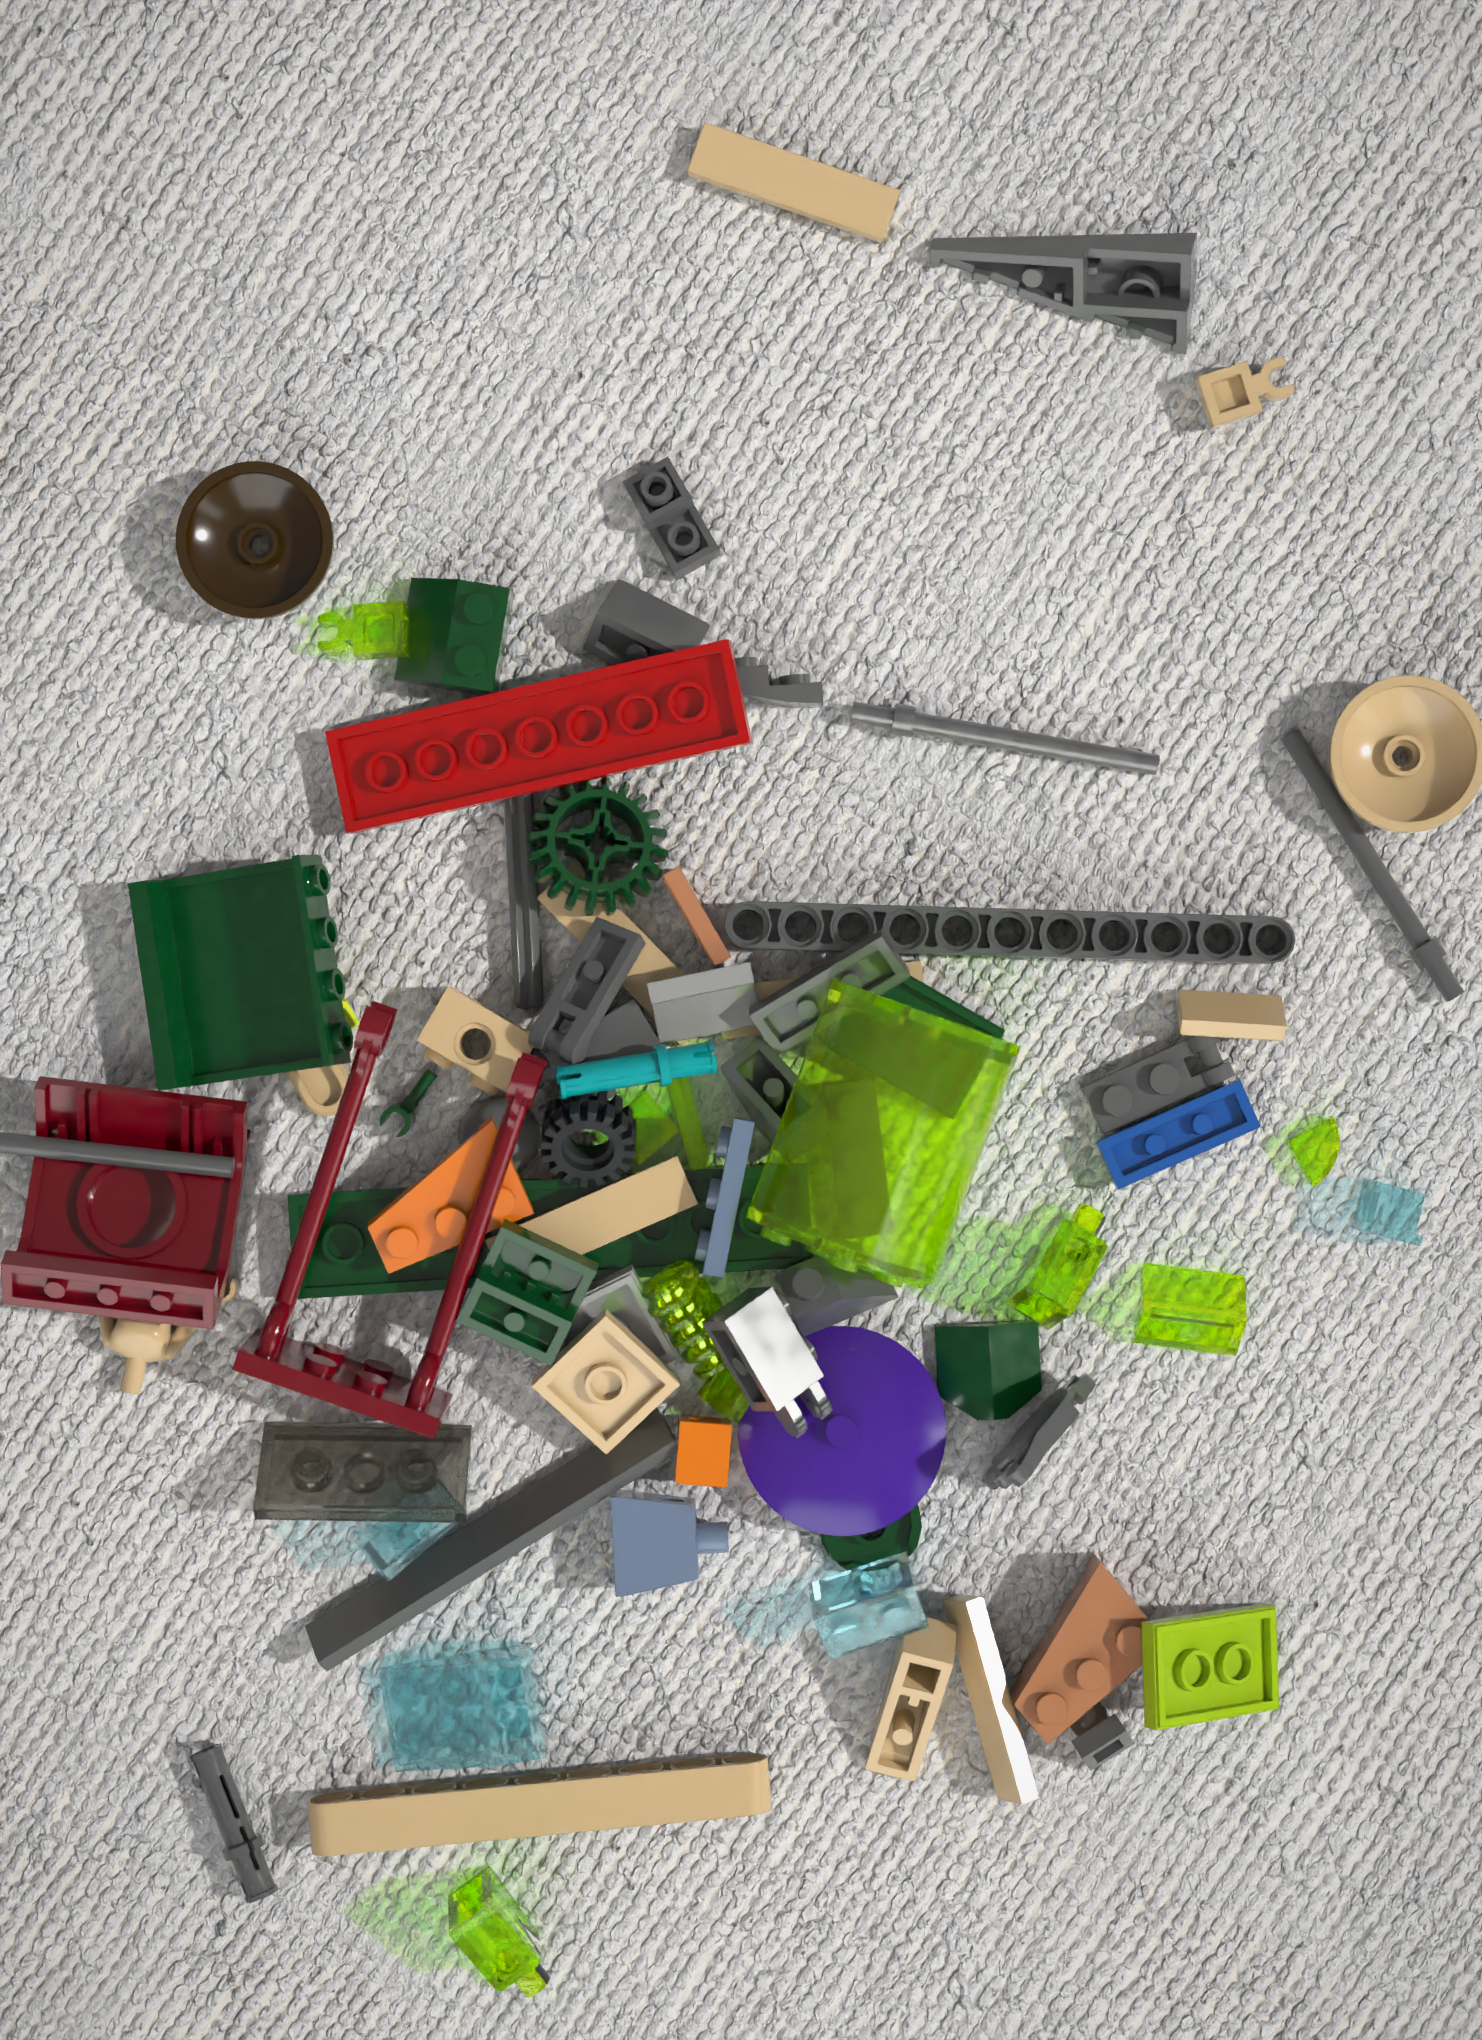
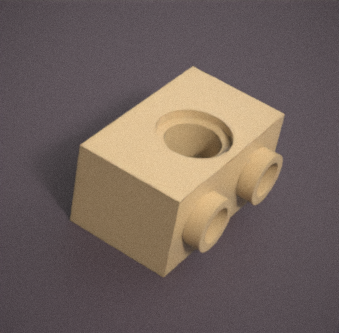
[416,986,535,1096]

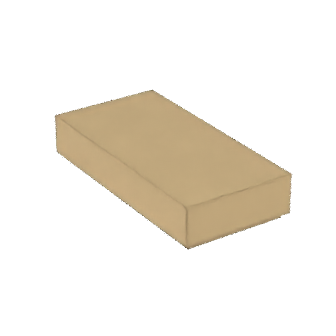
[1176,989,1287,1041]

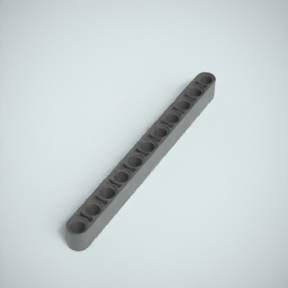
[725,901,1296,964]

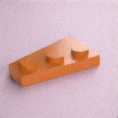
[368,1115,534,1274]

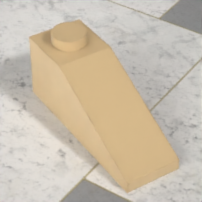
[865,1612,957,1782]

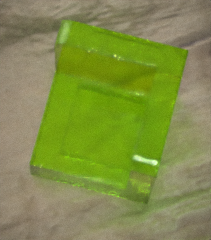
[629,1089,680,1164]

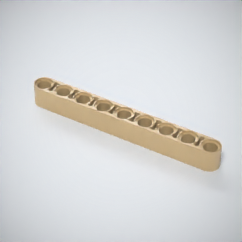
[307,1753,772,1856]

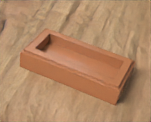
[662,866,731,967]

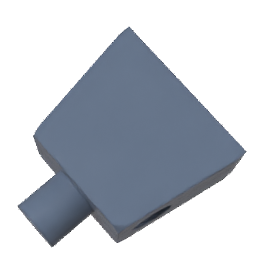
[610,1490,729,1597]

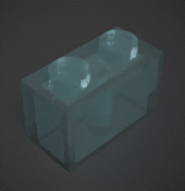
[808,1551,929,1660]

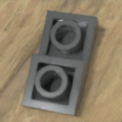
[622,456,721,580]
[735,657,823,708]

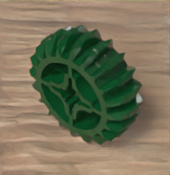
[526,777,668,916]

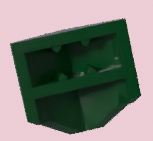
[934,1319,1042,1421]

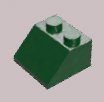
[394,578,514,695]

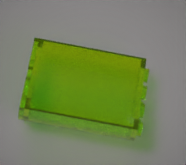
[746,979,1021,1289]

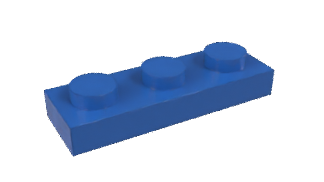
[1095,1079,1261,1190]

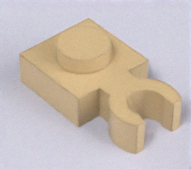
[1195,358,1295,430]

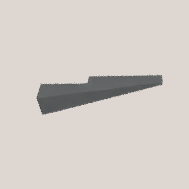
[929,233,1197,354]

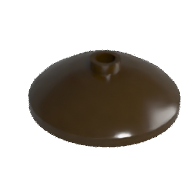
[176,461,334,620]

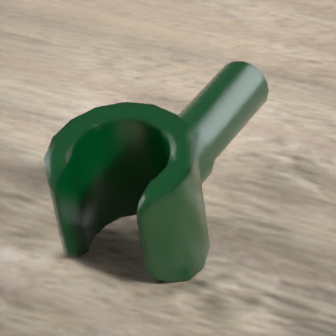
[380,1068,438,1137]

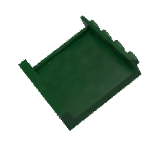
[128,855,353,1091]

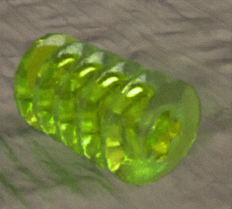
[641,1261,727,1379]

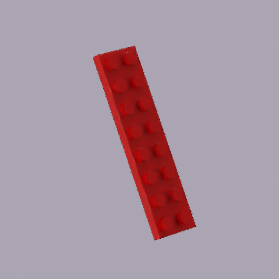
[325,639,753,834]

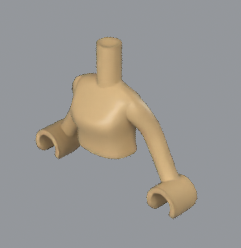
[99,1277,240,1395]

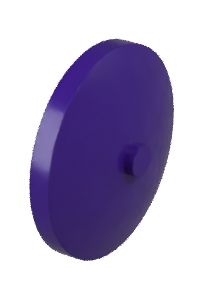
[738,1326,946,1536]

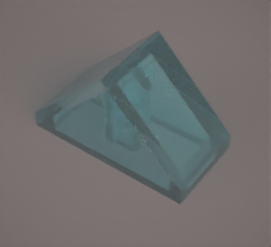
[354,1474,466,1582]

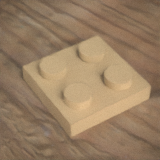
[532,1309,680,1455]

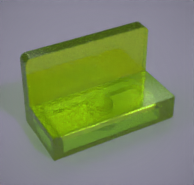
[1134,1263,1247,1356]

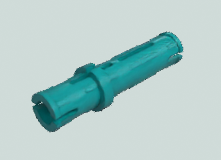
[555,1040,717,1100]

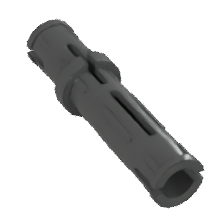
[189,1743,278,1903]

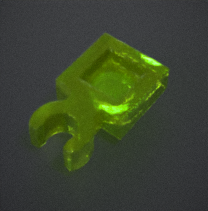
[318,601,409,660]

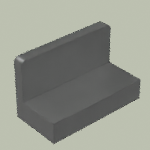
[583,580,710,665]

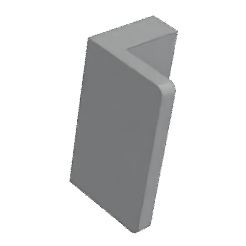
[647,962,758,1044]

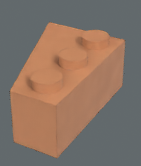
[1009,1553,1150,1744]

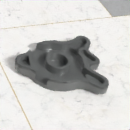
[982,1373,1096,1490]

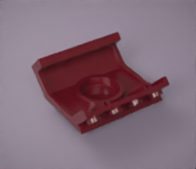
[1,1076,251,1330]

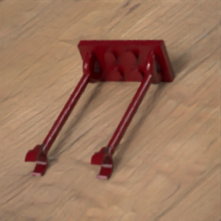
[232,1001,547,1439]

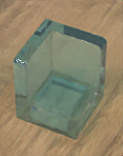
[1351,1178,1425,1246]

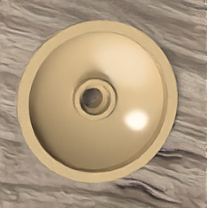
[1329,675,1482,833]

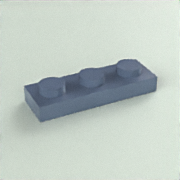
[695,1117,755,1278]

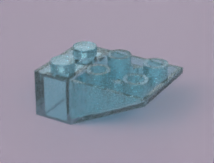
[378,1642,550,1772]

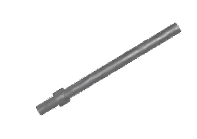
[850,701,1160,775]

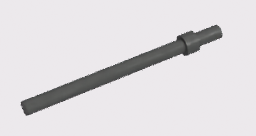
[1281,728,1464,1002]
[0,1132,235,1178]

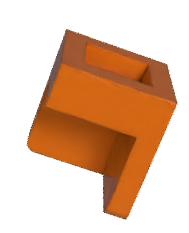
[675,1415,732,1488]

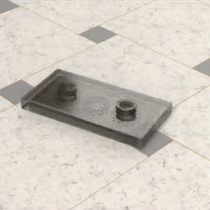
[253,1422,473,1523]

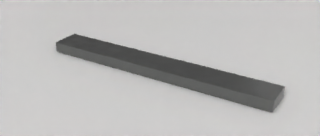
[305,1407,678,1672]

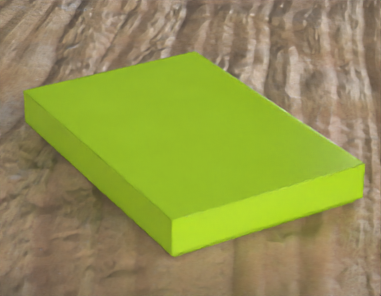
[1141,1603,1279,1731]

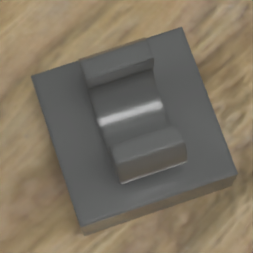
[1070,1702,1135,1771]

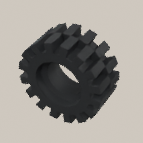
[540,1091,637,1188]

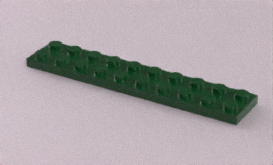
[287,1162,813,1299]

